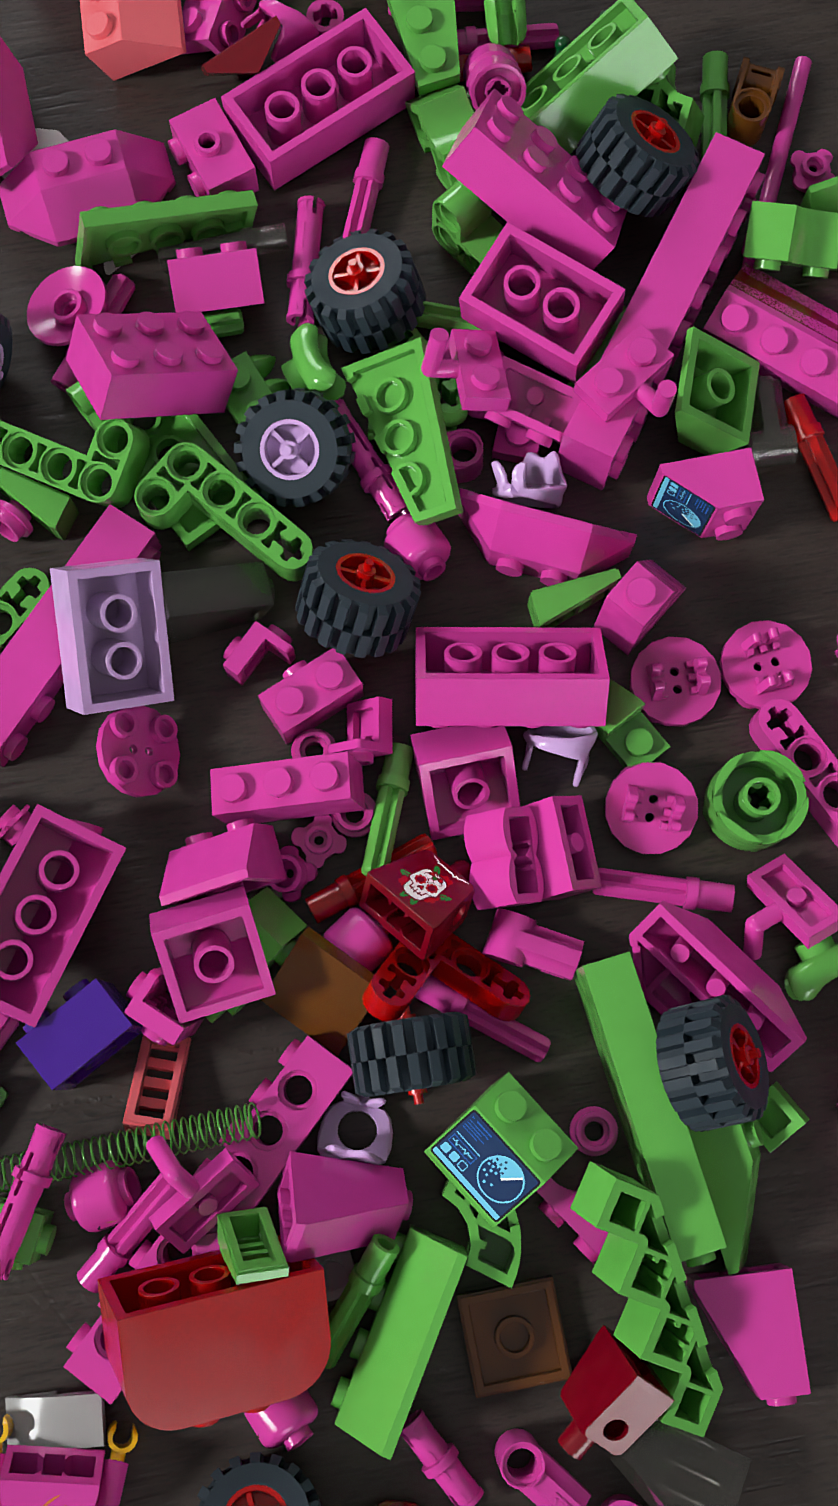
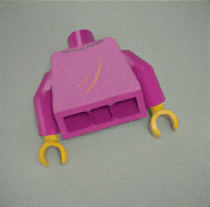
[0,1414,138,1506]

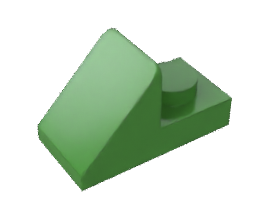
[594,679,671,768]

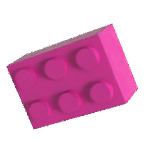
[459,222,625,384]
[66,311,238,420]

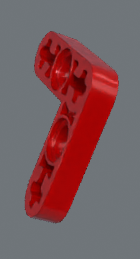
[362,933,530,1022]

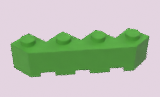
[570,1161,723,1437]

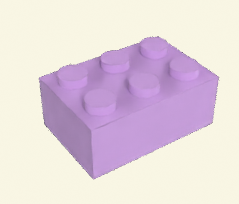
[50,558,174,715]

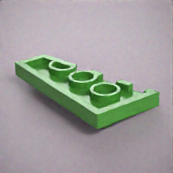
[386,0,460,95]
[75,190,258,271]
[341,337,463,525]

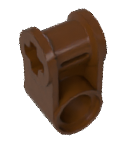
[727,57,785,146]

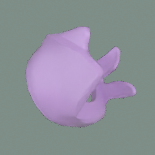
[491,451,567,508]
[522,726,598,787]
[317,1091,393,1165]

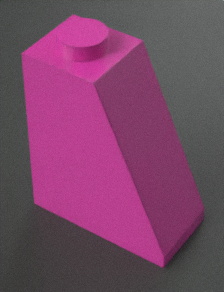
[594,559,686,655]
[277,1151,413,1263]
[685,1263,811,1406]

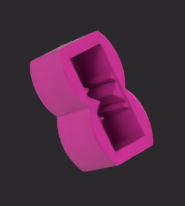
[464,807,544,910]

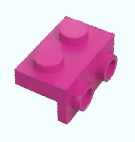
[181,0,257,55]
[484,356,581,448]
[124,967,205,1046]

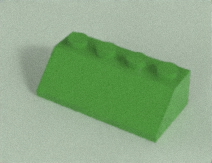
[521,0,679,154]
[330,1224,468,1460]

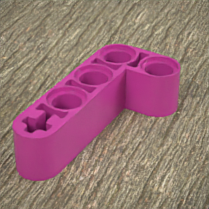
[749,699,838,848]

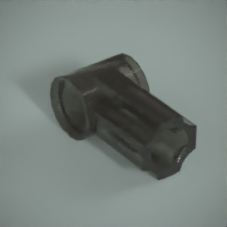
[743,376,798,468]

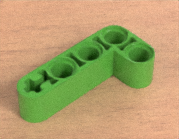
[432,180,504,276]
[0,419,151,508]
[134,442,313,581]

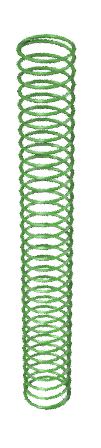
[0,1102,261,1193]

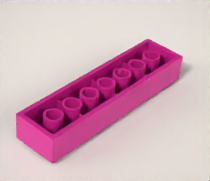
[558,132,765,490]

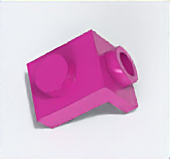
[223,621,296,686]
[328,696,393,766]

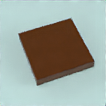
[261,927,374,1056]
[456,1275,572,1398]

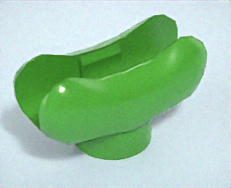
[484,0,527,46]
[281,323,346,401]
[784,936,838,1001]

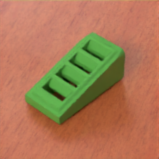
[0,466,79,541]
[527,568,621,628]
[217,1207,289,1285]

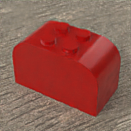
[97,1235,331,1431]

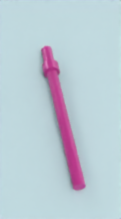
[741,56,812,270]

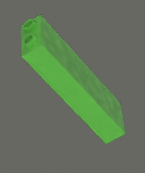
[574,951,727,1267]

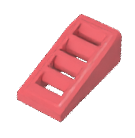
[122,1035,192,1140]

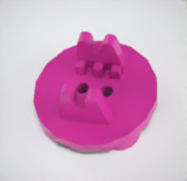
[720,620,812,709]
[630,637,721,727]
[96,706,180,798]
[605,762,698,854]

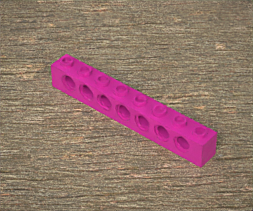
[63,1035,353,1405]

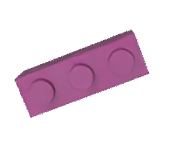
[210,751,365,825]

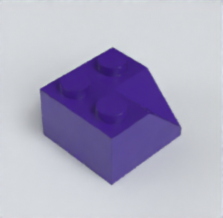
[16,978,143,1090]

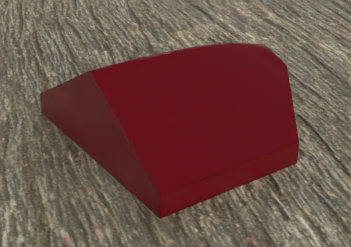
[201,16,281,76]

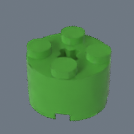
[703,750,809,852]

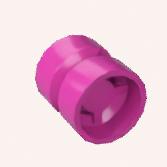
[463,43,527,110]

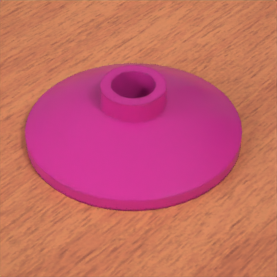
[27,266,108,346]

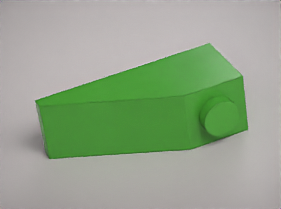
[687,1120,764,1275]

